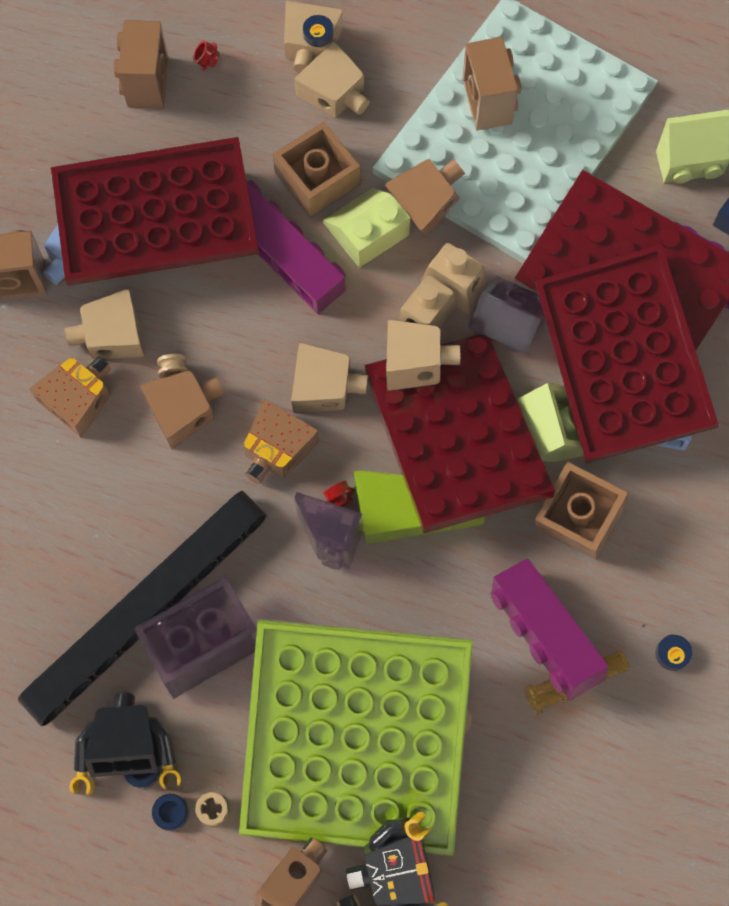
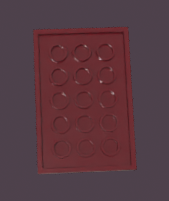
[51,137,259,286]
[515,169,729,351]
[535,244,719,464]
[364,332,555,534]

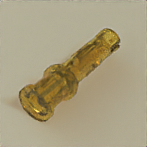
[524,650,630,715]

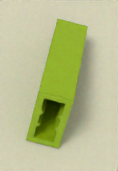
[354,470,485,544]

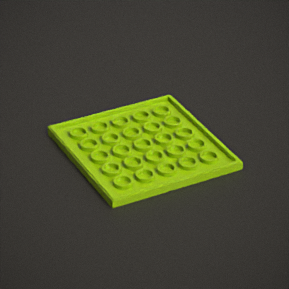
[239,619,473,856]

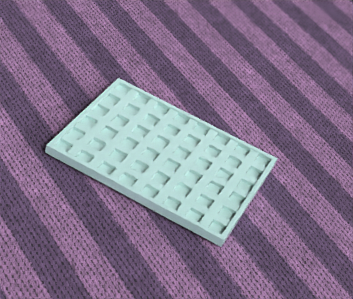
[373,0,658,263]

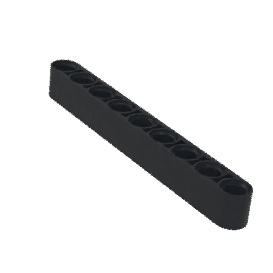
[18,491,267,726]

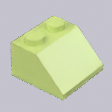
[656,110,729,184]
[323,188,410,268]
[517,383,584,462]

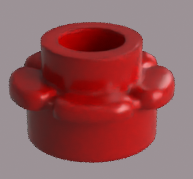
[193,40,220,70]
[323,481,355,510]

